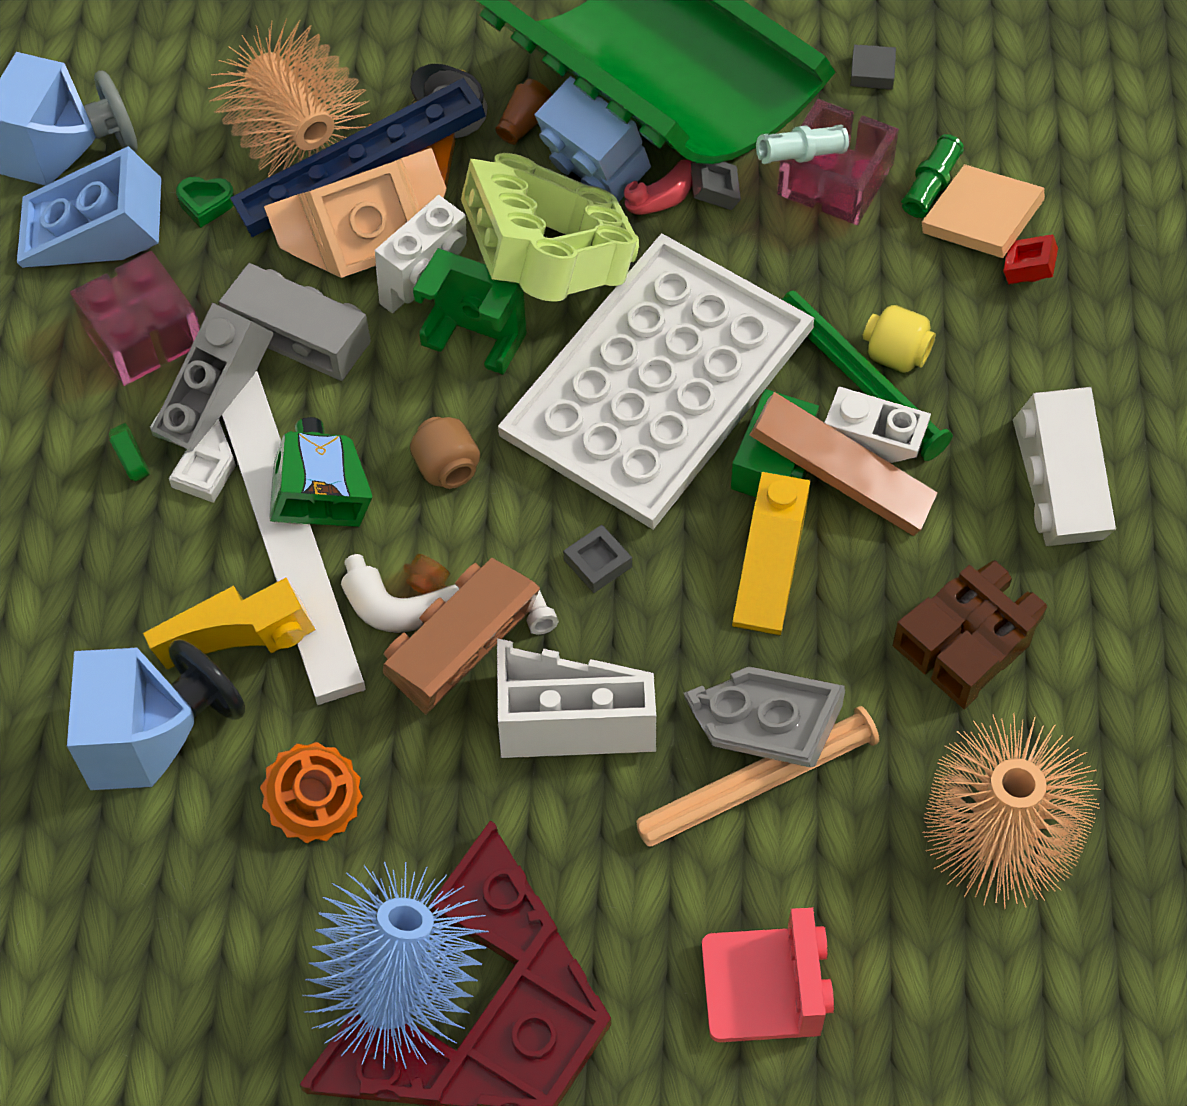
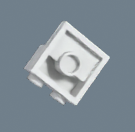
[375,195,467,314]

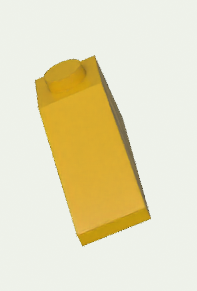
[732,472,810,635]

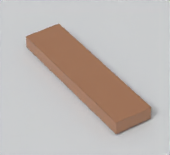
[750,392,937,536]

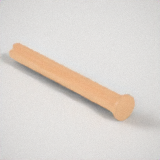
[636,706,879,846]

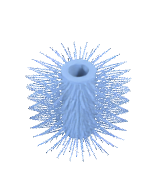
[303,862,489,1069]

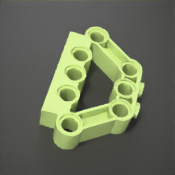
[461,153,639,301]

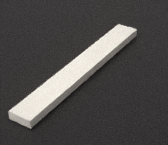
[222,371,366,705]

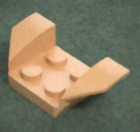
[264,148,447,278]

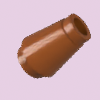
[495,79,552,145]

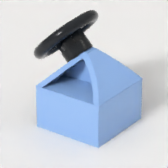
[67,639,245,790]

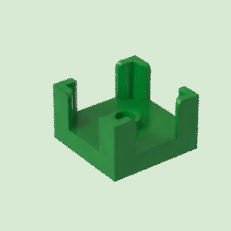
[413,248,527,375]

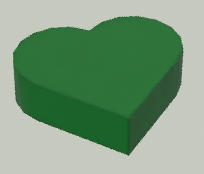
[176,177,235,228]
[109,422,150,482]

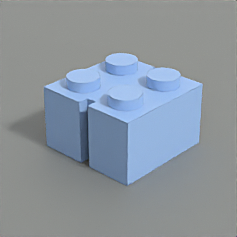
[534,76,651,202]

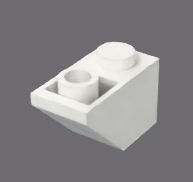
[825,387,931,463]

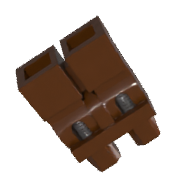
[892,560,1047,710]

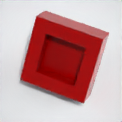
[1003,234,1058,284]

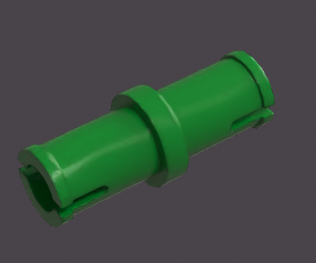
[901,134,964,218]

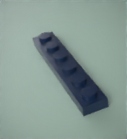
[230,77,486,237]

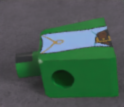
[269,417,372,527]

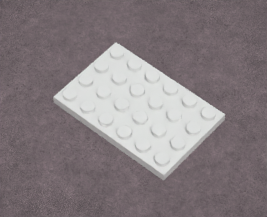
[498,233,814,530]

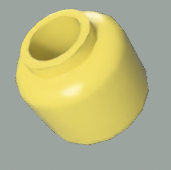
[863,305,936,373]

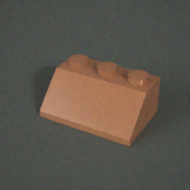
[383,558,540,715]

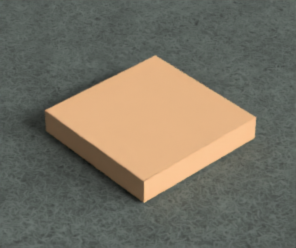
[922,164,1045,258]

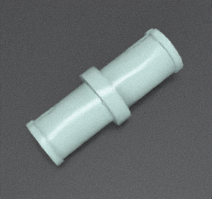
[756,124,849,164]

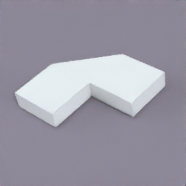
[150,412,236,503]

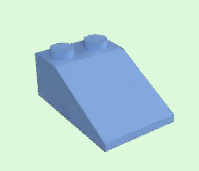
[17,146,161,268]

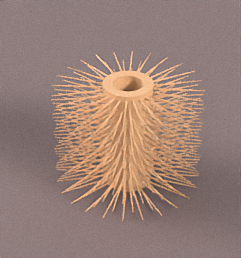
[208,18,370,177]
[922,713,1101,909]

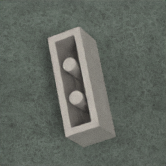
[219,263,371,381]

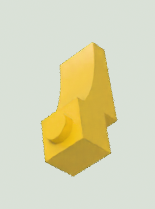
[143,577,316,669]

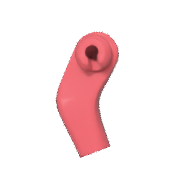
[624,160,692,215]

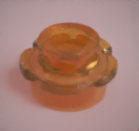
[403,554,450,594]

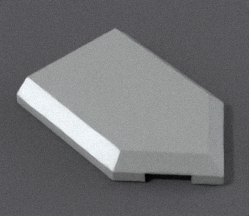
[683,667,845,768]

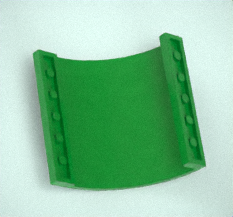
[475,0,836,164]

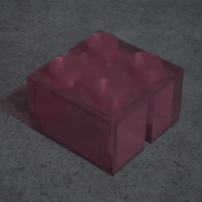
[777,99,899,225]
[70,251,200,386]

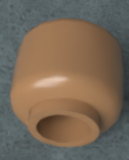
[410,417,480,489]

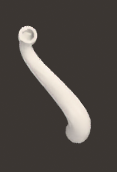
[341,554,559,635]

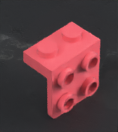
[702,907,834,1042]

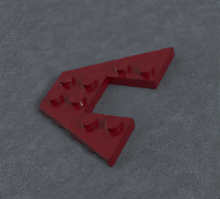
[300,821,611,1106]

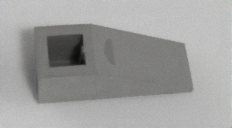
[151,303,274,451]

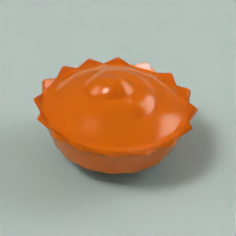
[260,742,363,843]

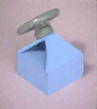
[0,52,138,186]

